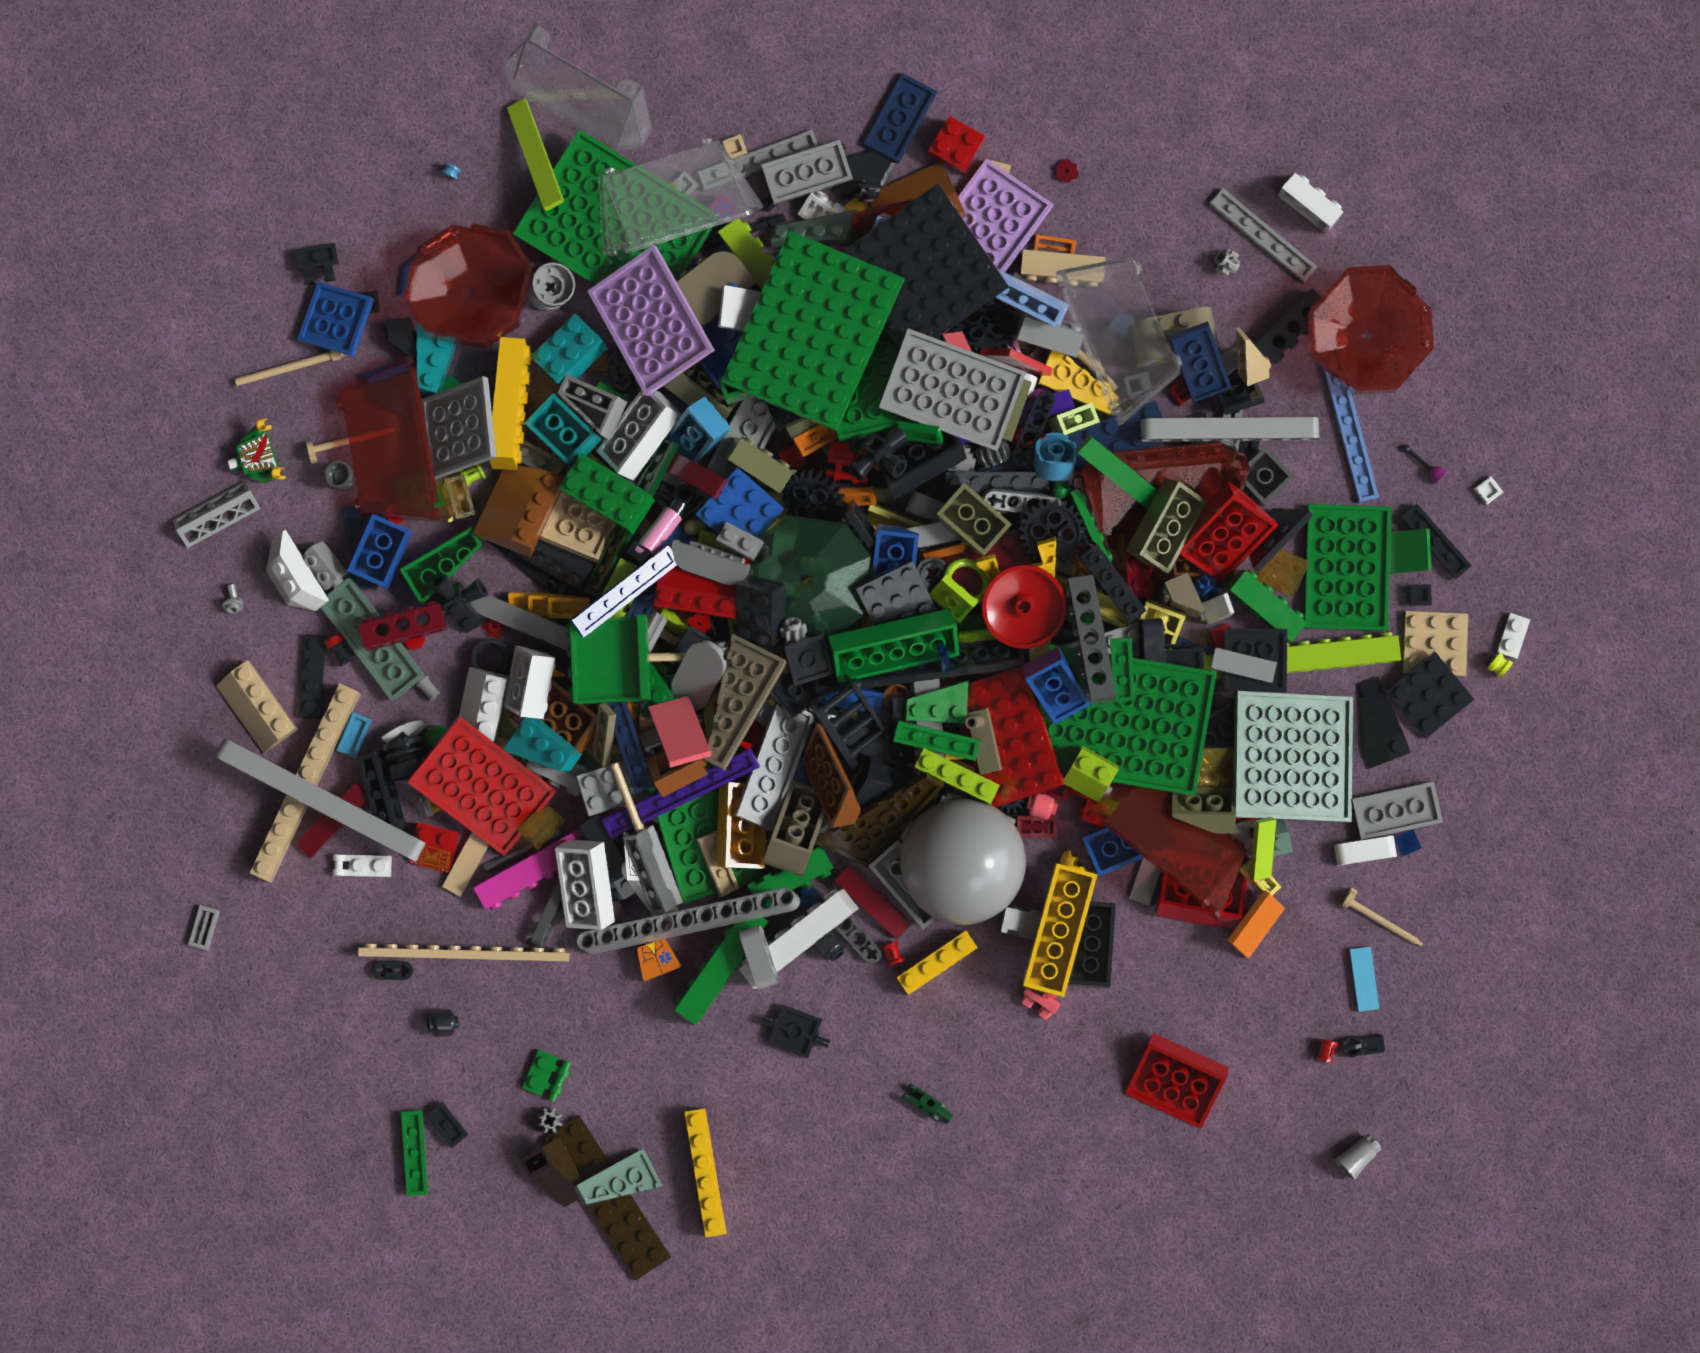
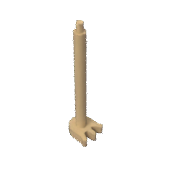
[306,428,396,464]
[1341,888,1423,947]

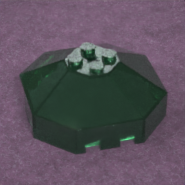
[750,515,874,640]

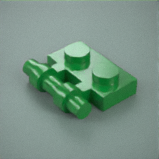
[522,1049,571,1102]

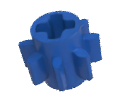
[1194,575,1220,601]
[799,887,822,911]

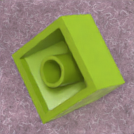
[1064,746,1119,803]

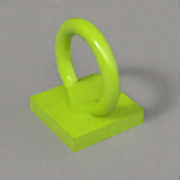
[929,558,990,623]

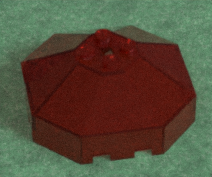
[403,223,532,349]
[1307,265,1434,395]

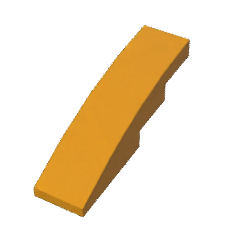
[508,592,590,619]

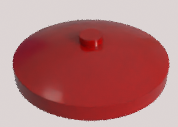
[982,564,1066,649]

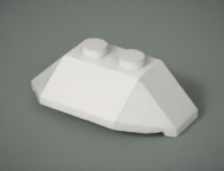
[266,530,329,611]

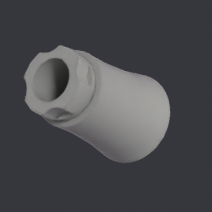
[1334,1134,1381,1181]

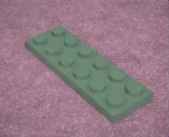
[321,577,426,702]

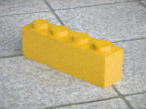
[897,931,978,995]

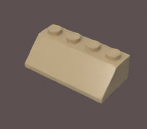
[217,660,298,753]

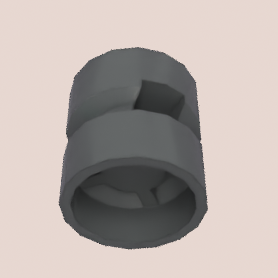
[325,460,359,491]

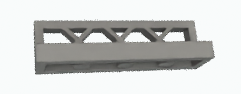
[172,480,261,548]

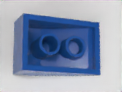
[1021,646,1090,724]

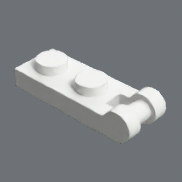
[332,854,392,877]

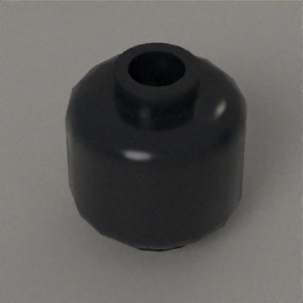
[814,930,845,961]
[427,1009,459,1037]

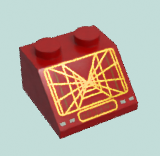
[409,822,460,874]

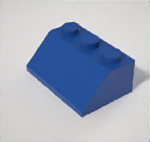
[872,524,919,577]

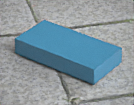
[336,712,372,759]

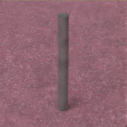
[484,829,562,873]

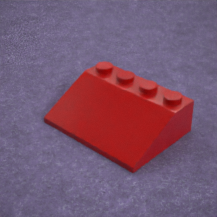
[1180,482,1278,583]
[654,546,750,620]
[1156,850,1247,930]
[1125,1033,1229,1129]

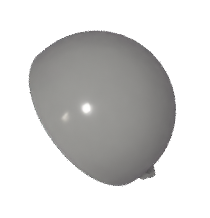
[900,790,1026,925]

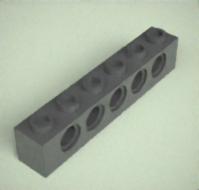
[1064,575,1116,705]

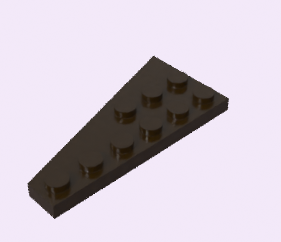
[817,772,944,868]

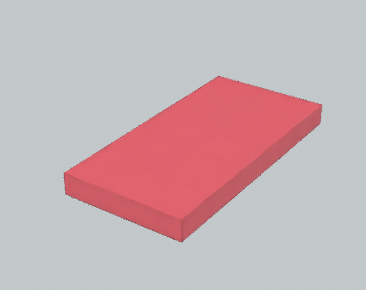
[648,696,711,767]

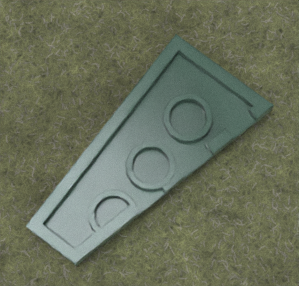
[770,209,859,247]
[574,1148,663,1206]

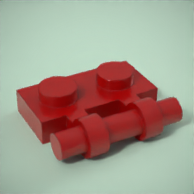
[825,441,868,484]

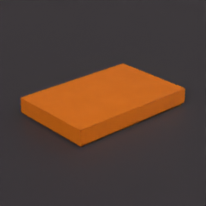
[1227,890,1285,959]

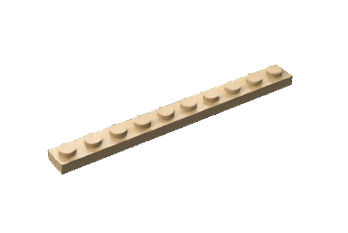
[358,944,570,962]

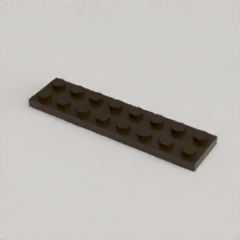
[545,1116,671,1280]

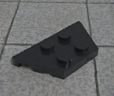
[1249,508,1313,572]

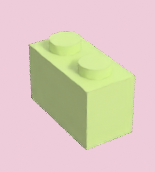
[1048,403,1100,435]

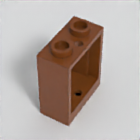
[646,750,708,797]

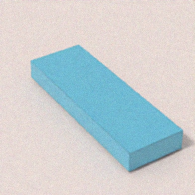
[1349,947,1379,1012]

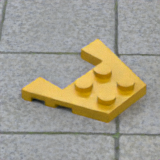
[976,537,1056,581]

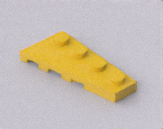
[1037,350,1120,416]

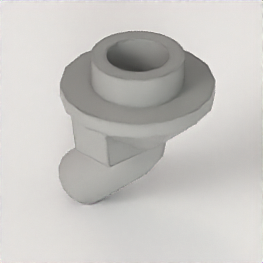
[222,584,243,614]

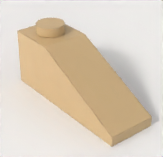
[1235,327,1271,386]

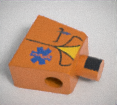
[637,929,682,982]

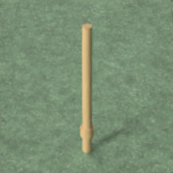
[235,351,357,386]

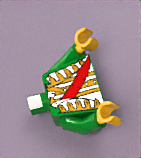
[228,418,286,483]

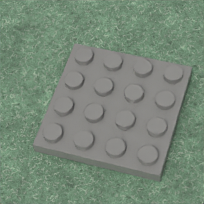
[421,376,496,480]

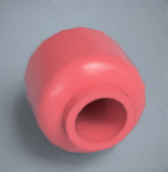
[1026,793,1058,820]

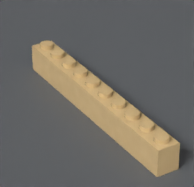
[250,683,361,883]

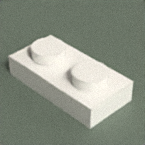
[1497,613,1530,659]

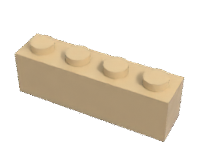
[1020,249,1106,288]

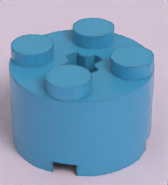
[1033,433,1077,481]

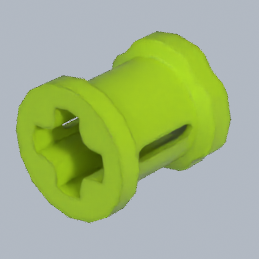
[460,464,486,487]

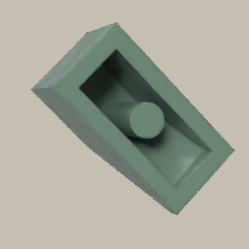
[1273,819,1293,857]

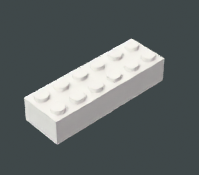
[739,889,859,989]

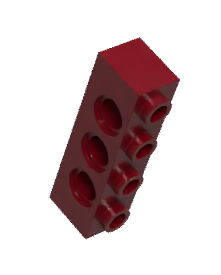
[358,601,447,651]

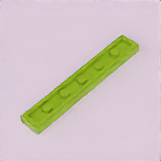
[507,98,564,211]

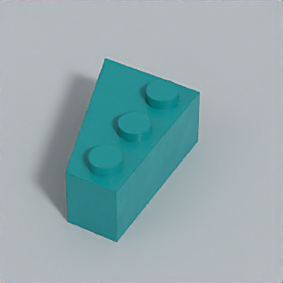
[417,324,457,397]
[503,717,582,771]

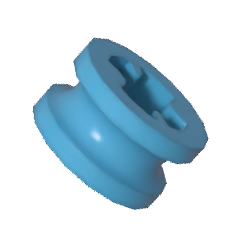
[440,163,461,180]

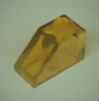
[517,806,565,850]

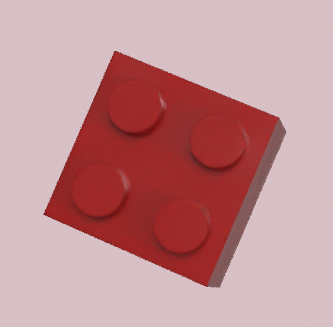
[928,115,985,176]

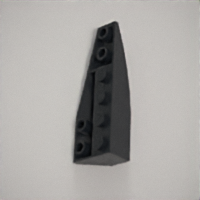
[477,514,596,597]

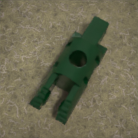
[901,1083,954,1124]

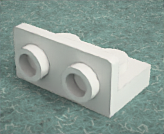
[798,191,846,220]

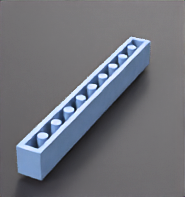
[872,212,1069,327]

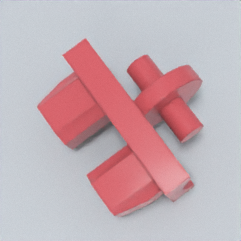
[1021,988,1061,1020]

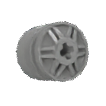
[526,262,575,311]

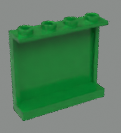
[566,615,651,705]

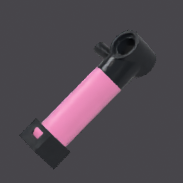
[626,484,698,566]

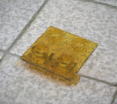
[1257,549,1310,598]
[1197,748,1234,787]

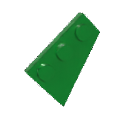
[904,681,968,723]

